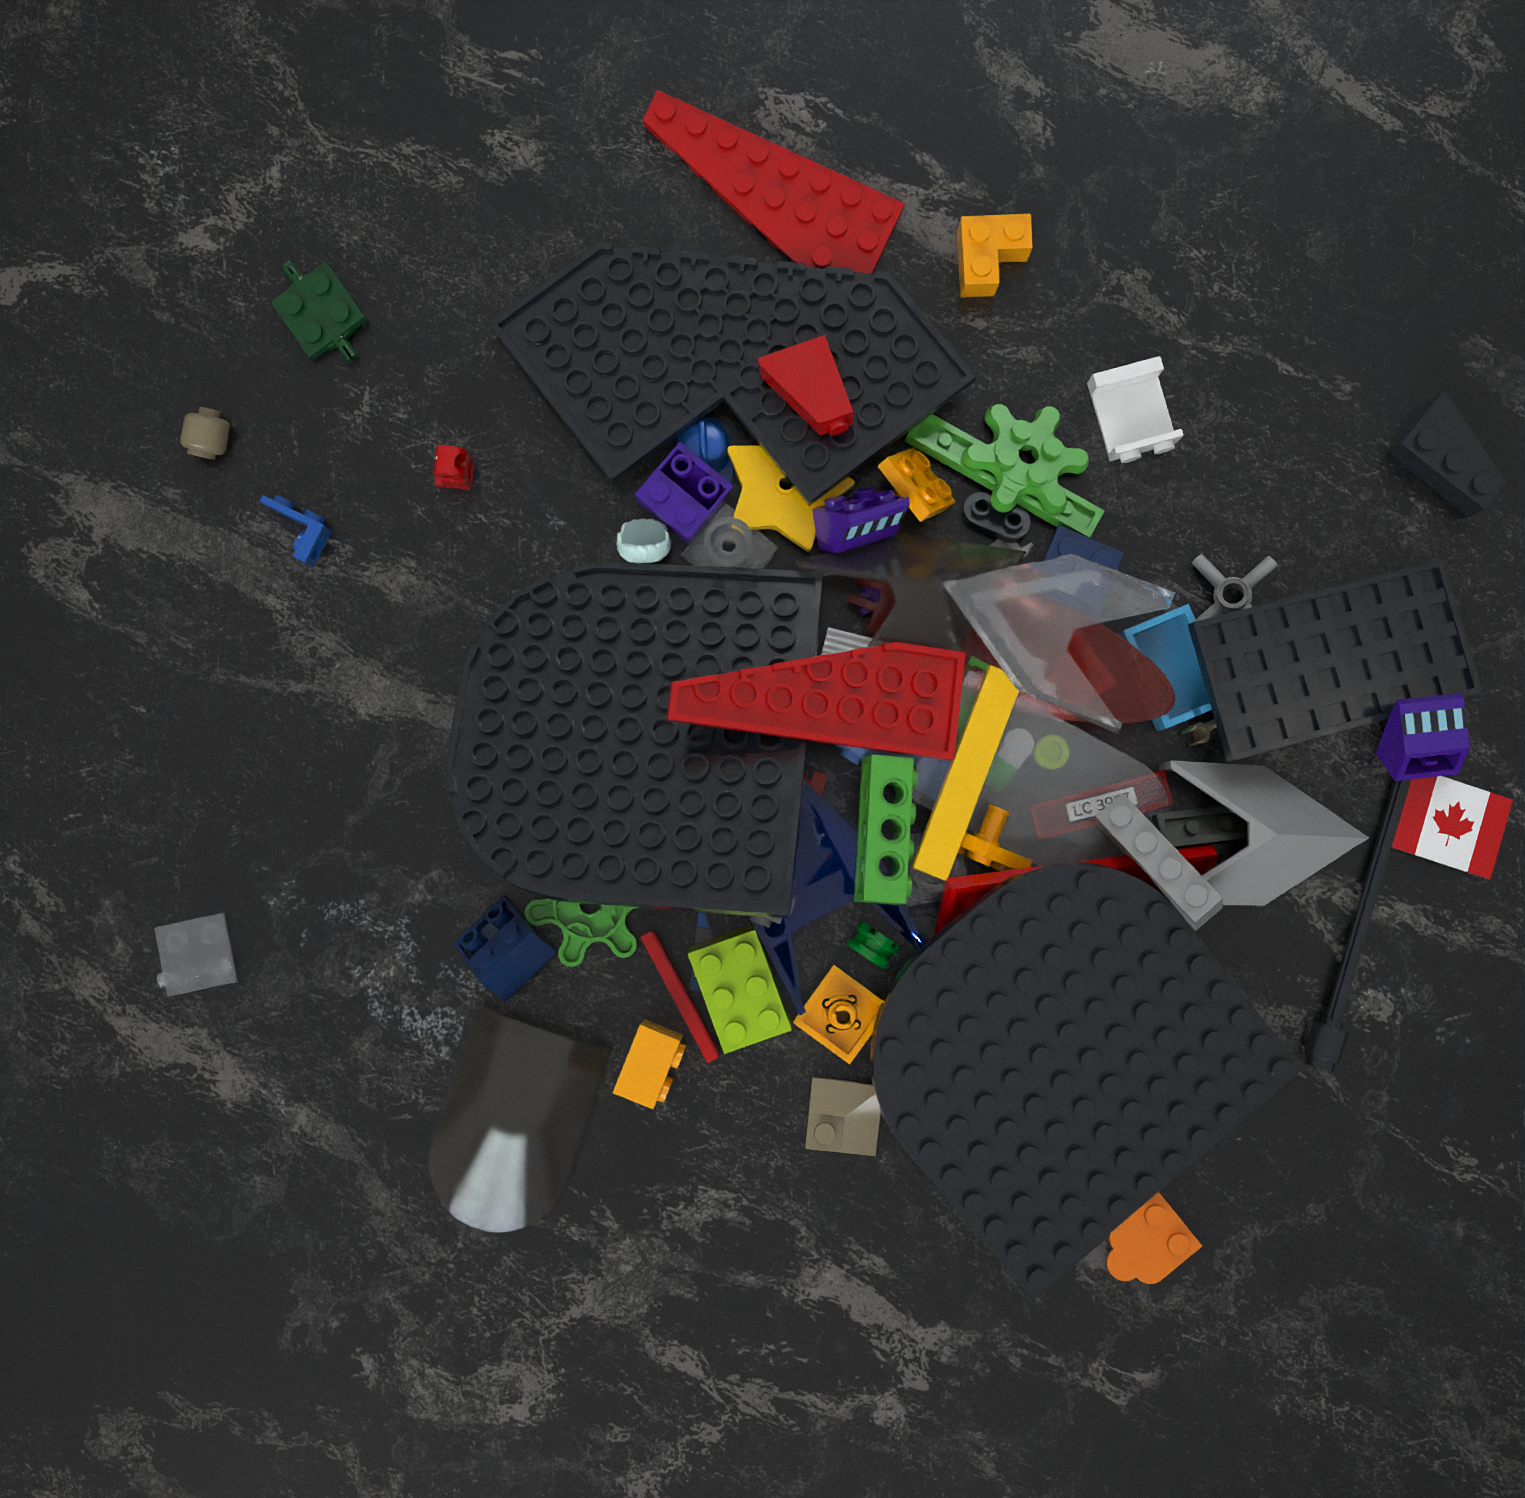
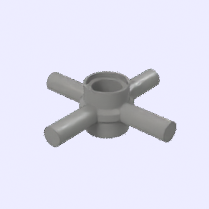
[1192,554,1278,621]

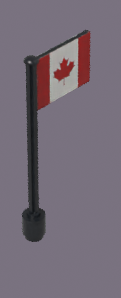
[1304,776,1513,1072]

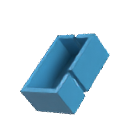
[1116,604,1212,732]

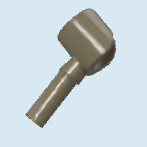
[1181,718,1217,747]

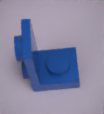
[259,494,332,568]

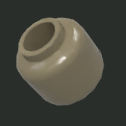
[180,407,230,460]

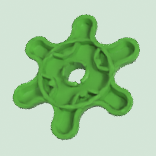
[962,404,1089,514]
[525,898,639,967]

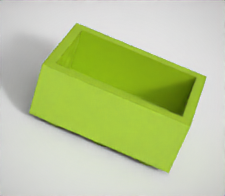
[688,923,792,1054]

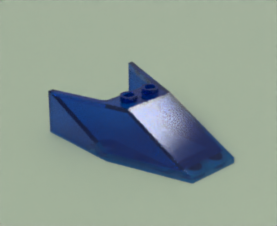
[752,780,925,1015]

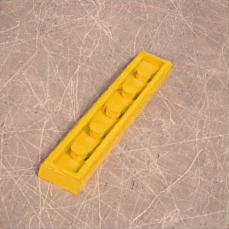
[911,665,1023,881]

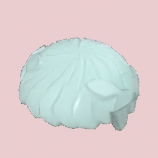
[617,518,671,563]

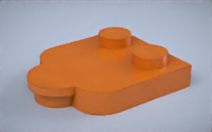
[1106,1192,1202,1284]

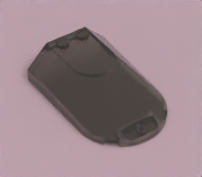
[428,1003,612,1232]

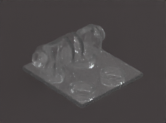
[154,913,238,997]

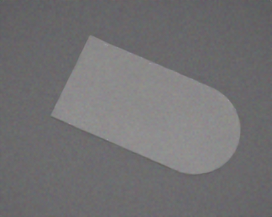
[912,669,1171,866]

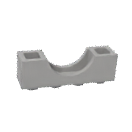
[1095,793,1223,931]

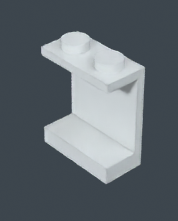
[1087,356,1183,463]

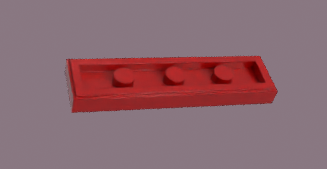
[640,930,720,1063]

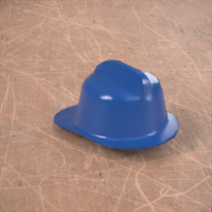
[677,417,733,483]

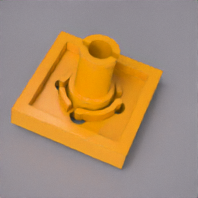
[878,447,956,522]
[958,804,1032,871]
[792,964,884,1064]

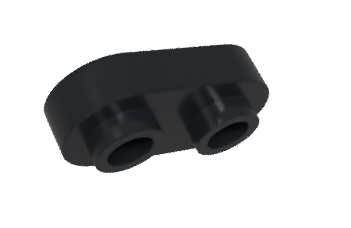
[963,492,1031,543]

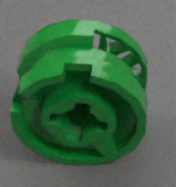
[845,920,902,971]

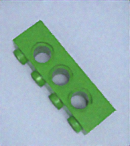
[854,754,918,905]

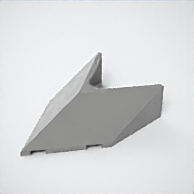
[1159,761,1369,906]

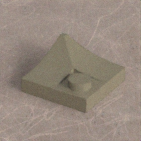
[805,1076,881,1156]

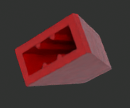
[757,335,854,436]

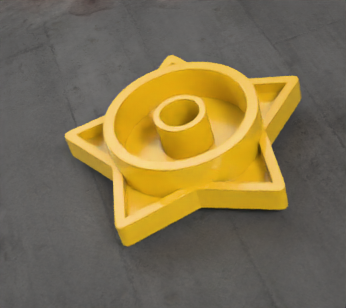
[727,446,855,552]

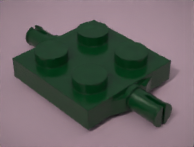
[271,260,368,363]

